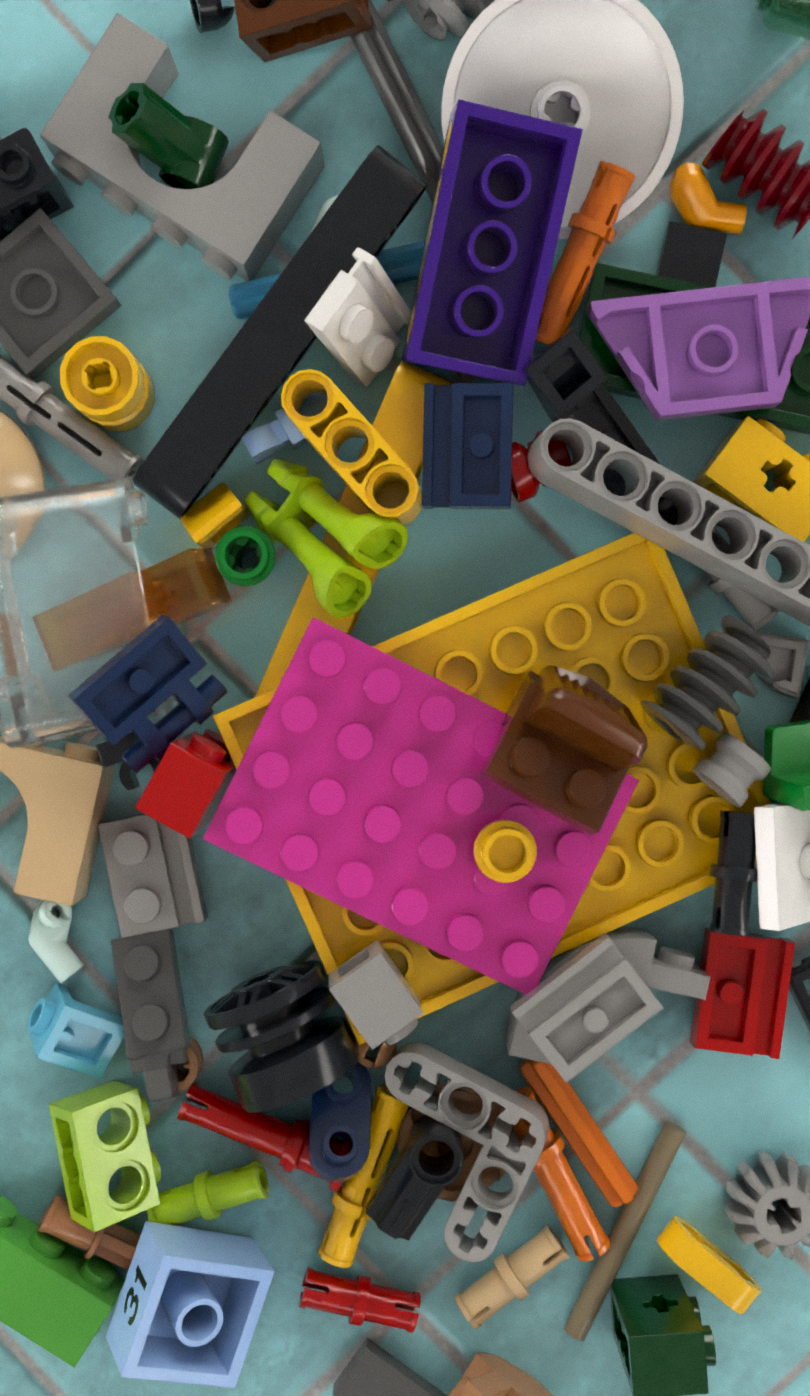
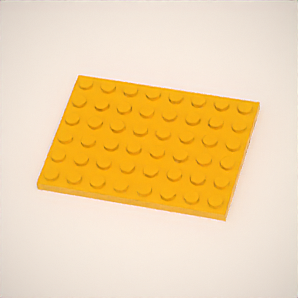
[213,532,771,1045]

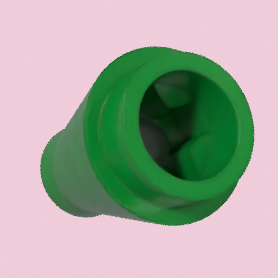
[215,526,275,586]

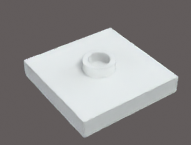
[754,803,810,931]

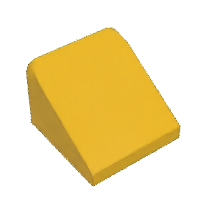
[181,483,250,550]

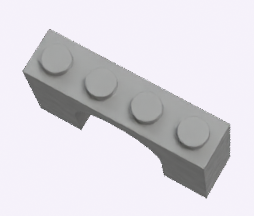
[40,13,325,281]

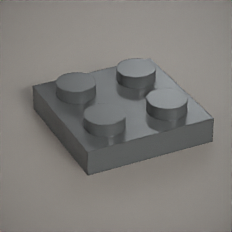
[0,208,122,380]

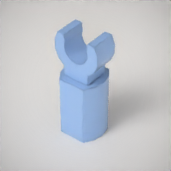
[241,393,328,465]

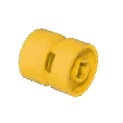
[60,336,155,432]

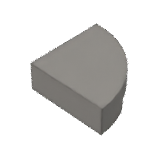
[757,632,809,698]

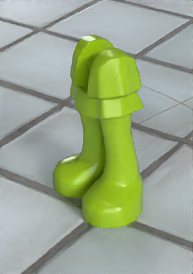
[244,458,408,618]

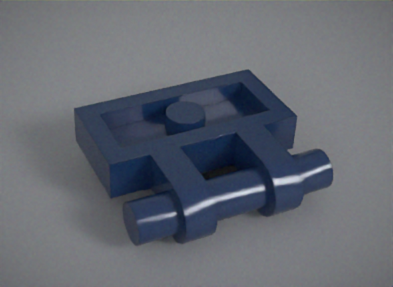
[68,615,228,773]

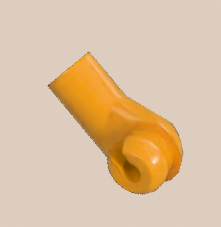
[670,163,747,235]

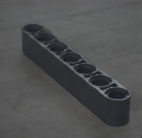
[132,145,428,519]

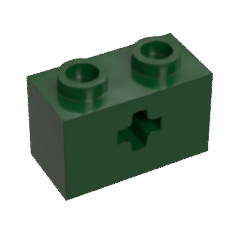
[610,1274,716,1396]

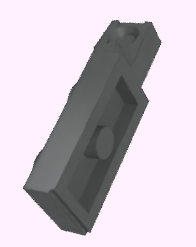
[111,929,191,1102]

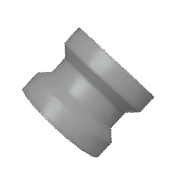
[692,732,771,808]

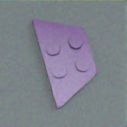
[588,276,810,421]

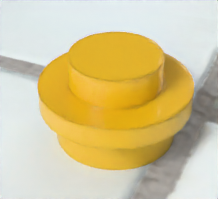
[474,819,537,883]

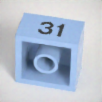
[106,1221,275,1388]

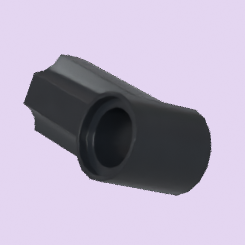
[366,1114,464,1241]

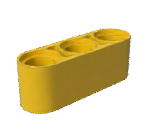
[281,369,422,526]

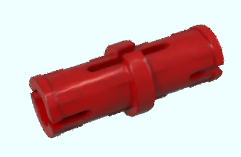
[299,1267,421,1333]

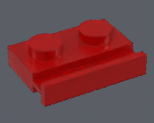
[690,927,795,1059]

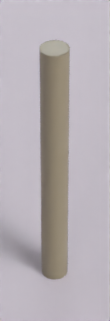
[564,1121,686,1341]

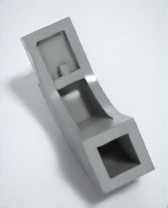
[505,927,710,1064]

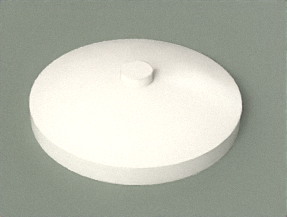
[441,0,684,239]

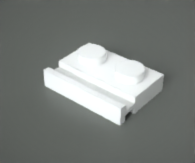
[304,247,411,388]

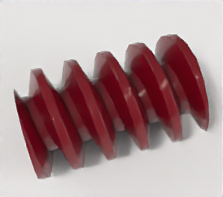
[702,108,810,239]

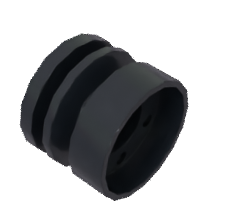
[203,960,359,1113]

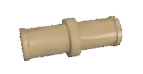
[454,1224,570,1330]

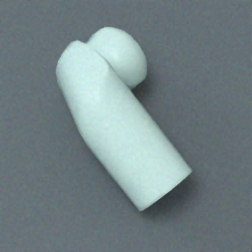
[28,900,84,984]

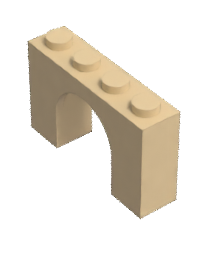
[0,729,116,906]

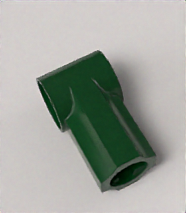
[108,83,229,189]

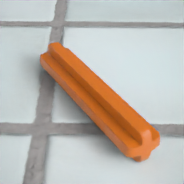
[520,1059,638,1208]

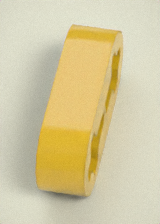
[656,1216,762,1315]

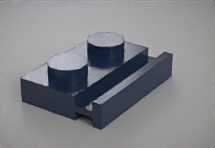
[422,383,514,509]

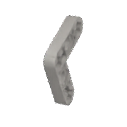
[385,1042,550,1262]

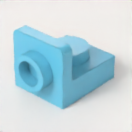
[27,983,124,1079]

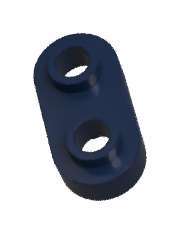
[308,1062,372,1182]

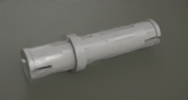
[0,355,143,488]

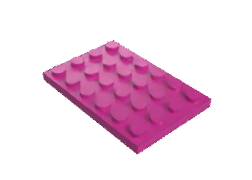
[203,617,639,994]

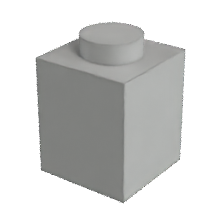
[328,939,423,1050]

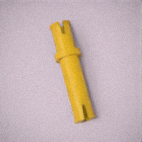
[317,1085,409,1268]

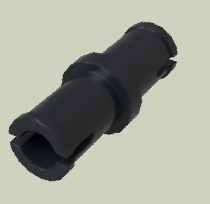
[709,810,757,936]

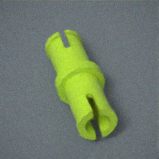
[147,1160,270,1225]

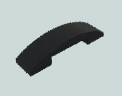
[522,329,678,551]

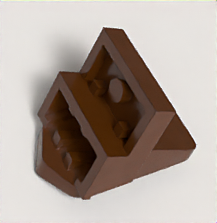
[480,665,648,835]

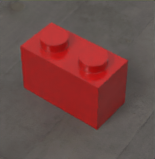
[135,729,237,839]

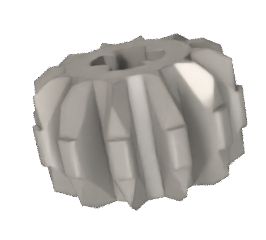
[724,1150,810,1260]

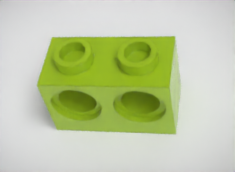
[49,1080,161,1233]

